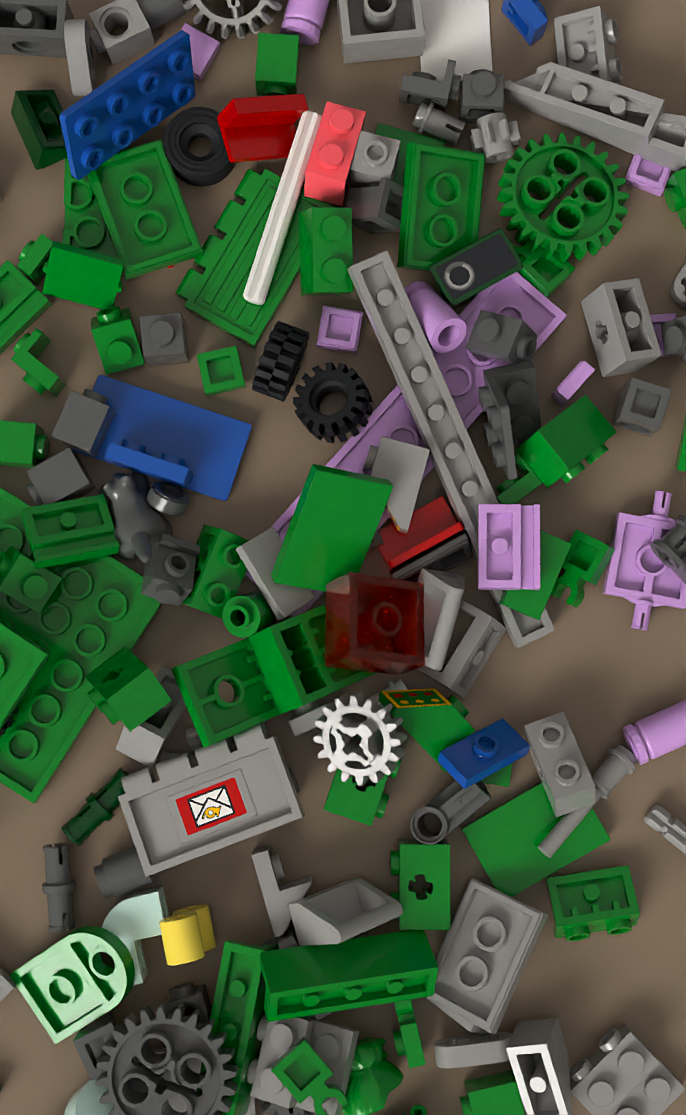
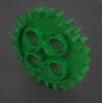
[497,132,629,262]

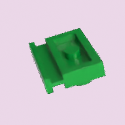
[0,260,52,355]
[21,494,120,569]

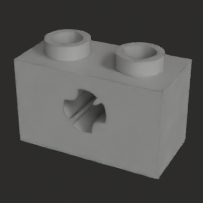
[581,278,662,377]
[524,711,596,817]

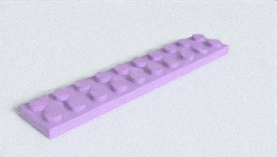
[245,272,567,617]

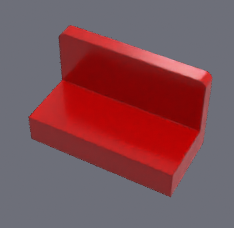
[217,94,308,163]
[377,496,465,571]

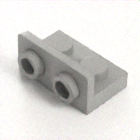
[554,6,623,84]

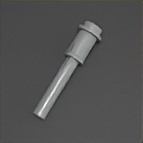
[537,745,637,858]

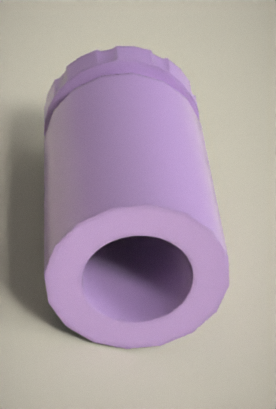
[280,0,330,45]
[404,281,467,353]
[623,700,686,765]

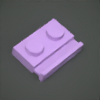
[478,504,540,590]

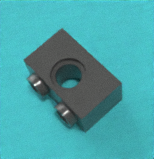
[0,0,75,58]

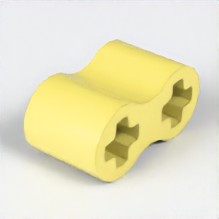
[159,904,216,965]

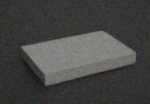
[426,878,548,1034]

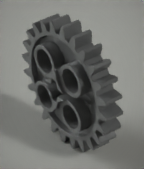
[96,1002,239,1115]

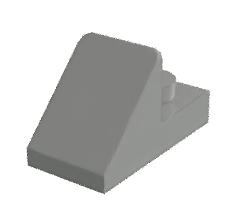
[251,845,313,937]

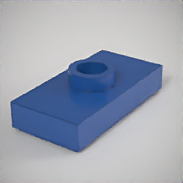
[438,718,530,789]

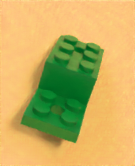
[171,586,402,748]

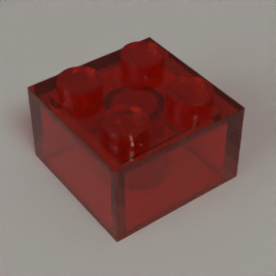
[325,572,425,675]

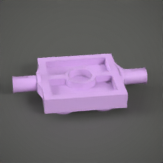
[602,491,686,631]

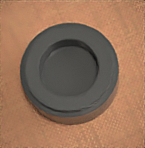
[146,481,190,516]

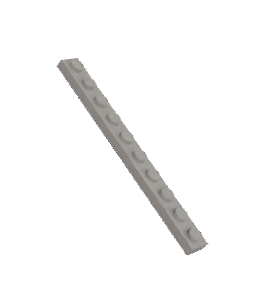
[347,251,555,648]

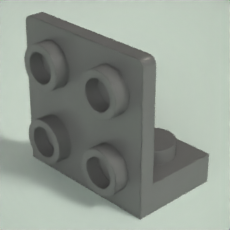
[478,360,541,480]

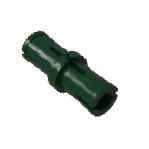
[61,768,129,846]

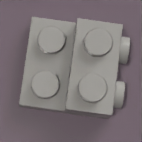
[247,1015,359,1115]
[570,1024,686,1115]

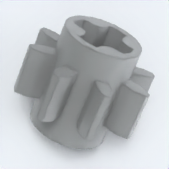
[469,112,521,163]

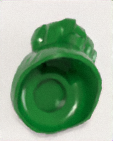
[342,1037,404,1115]

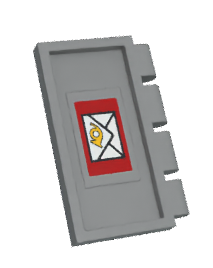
[118,724,305,877]

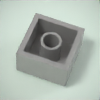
[336,0,425,64]

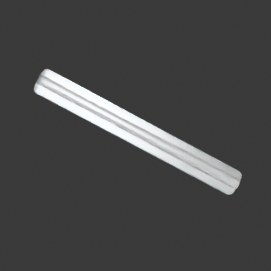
[243,110,322,305]

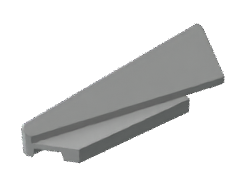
[504,62,686,172]

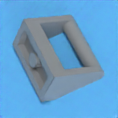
[400,568,465,670]
[401,600,506,698]
[288,878,403,946]

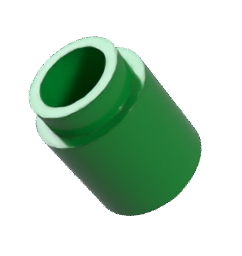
[222,591,276,638]

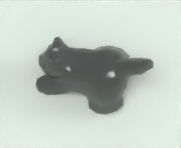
[98,472,173,563]

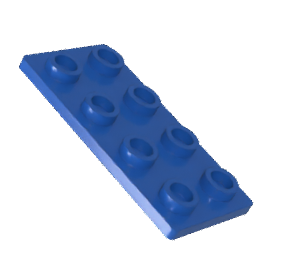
[59,30,195,180]
[73,375,252,501]

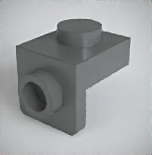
[466,310,537,365]

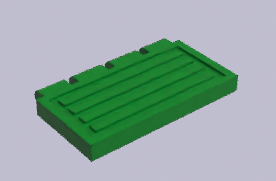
[175,168,335,349]

